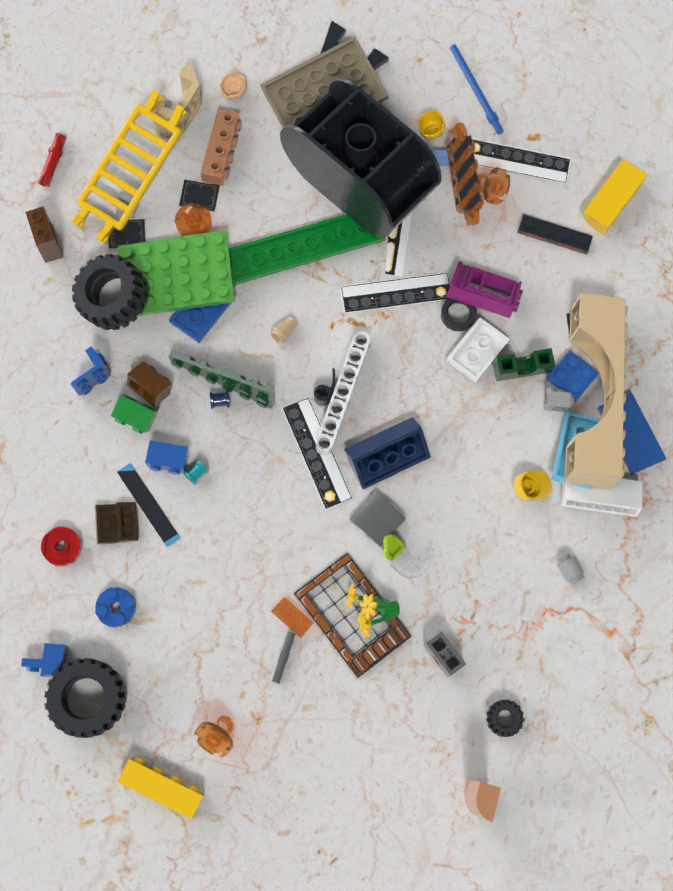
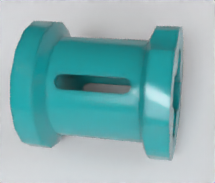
[183,460,208,485]

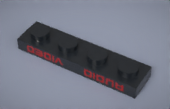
[517,214,593,255]

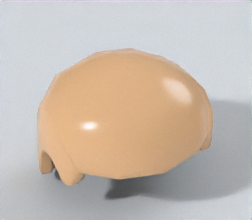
[220,72,247,100]

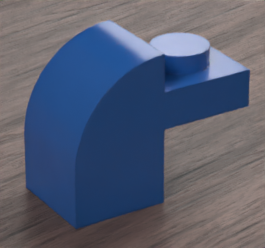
[21,643,68,677]

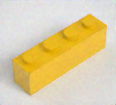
[118,757,204,819]

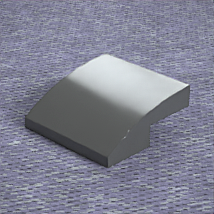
[350,491,406,547]

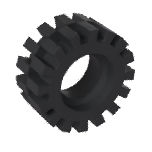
[486,700,525,737]

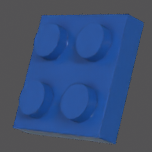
[546,350,599,402]

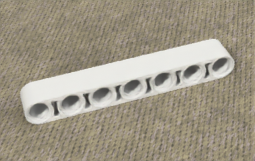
[316,331,370,455]

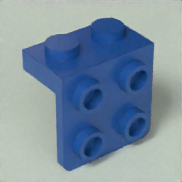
[71,346,110,396]

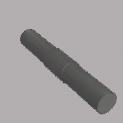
[272,631,296,684]

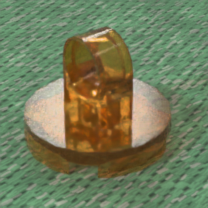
[475,167,510,205]
[175,203,212,237]
[194,716,233,757]

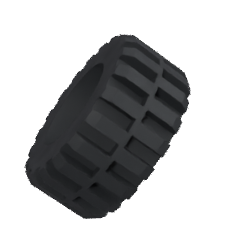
[72,254,149,330]
[44,658,127,738]

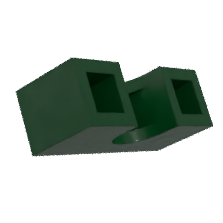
[493,348,556,381]

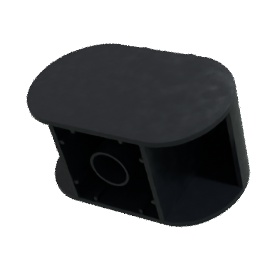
[280,78,442,237]

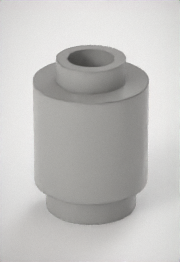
[558,554,585,585]

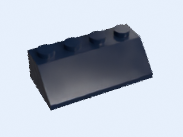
[344,417,431,489]

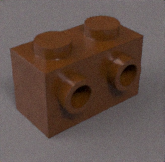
[127,361,172,407]

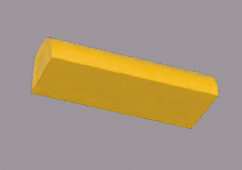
[583,159,647,235]

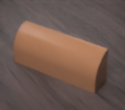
[464,779,501,822]

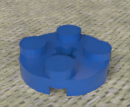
[95,587,136,628]

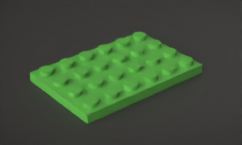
[118,230,235,316]

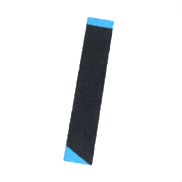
[117,463,180,547]

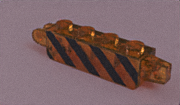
[446,123,484,226]

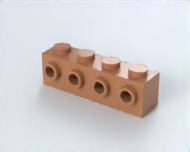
[201,109,242,186]

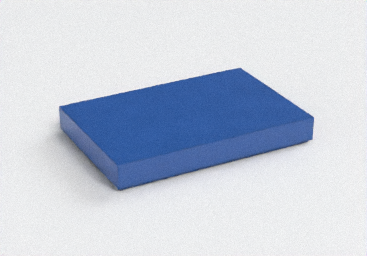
[169,303,231,343]

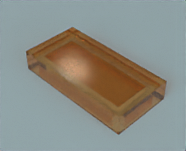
[271,597,314,638]

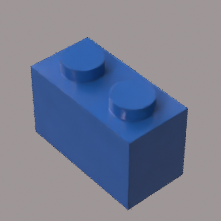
[145,440,190,475]

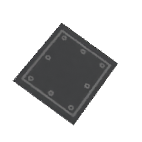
[179,180,220,212]
[108,219,145,248]

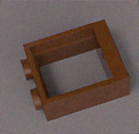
[25,206,63,263]

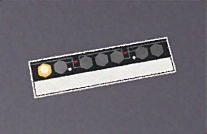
[462,138,571,184]
[340,272,451,314]
[281,397,353,510]

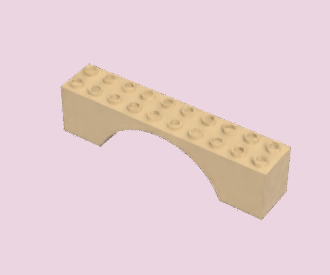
[564,293,628,489]

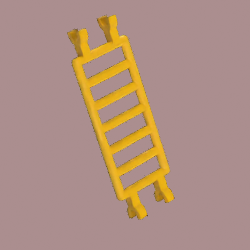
[71,89,187,244]

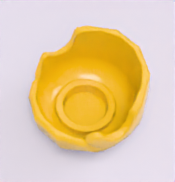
[418,110,446,140]

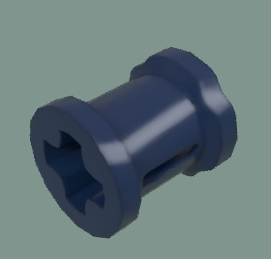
[209,390,230,409]

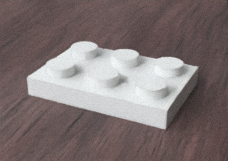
[446,317,510,383]

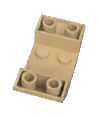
[153,62,202,139]

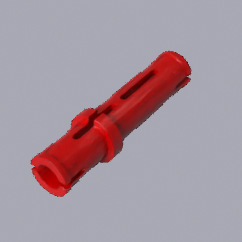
[38,133,67,187]

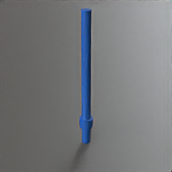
[450,44,504,135]

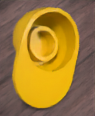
[514,470,552,501]

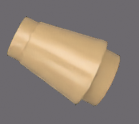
[271,317,297,344]

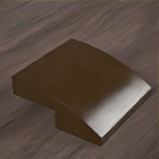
[95,502,138,545]

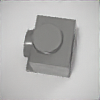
[544,387,574,412]

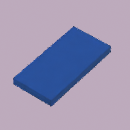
[597,392,666,475]

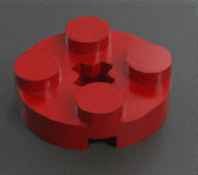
[41,526,82,567]

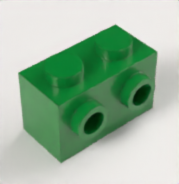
[111,394,159,434]

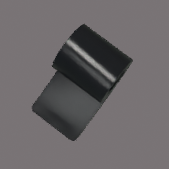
[314,368,335,406]

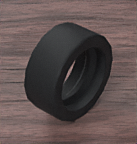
[441,298,477,332]

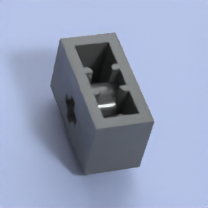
[423,631,466,678]

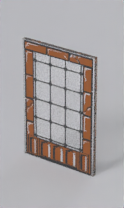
[292,552,413,680]

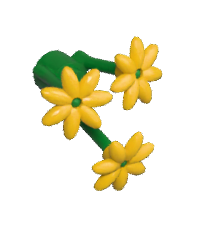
[346,583,400,638]

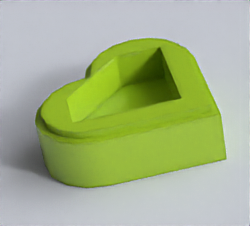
[383,534,406,561]

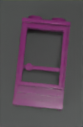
[446,261,523,318]

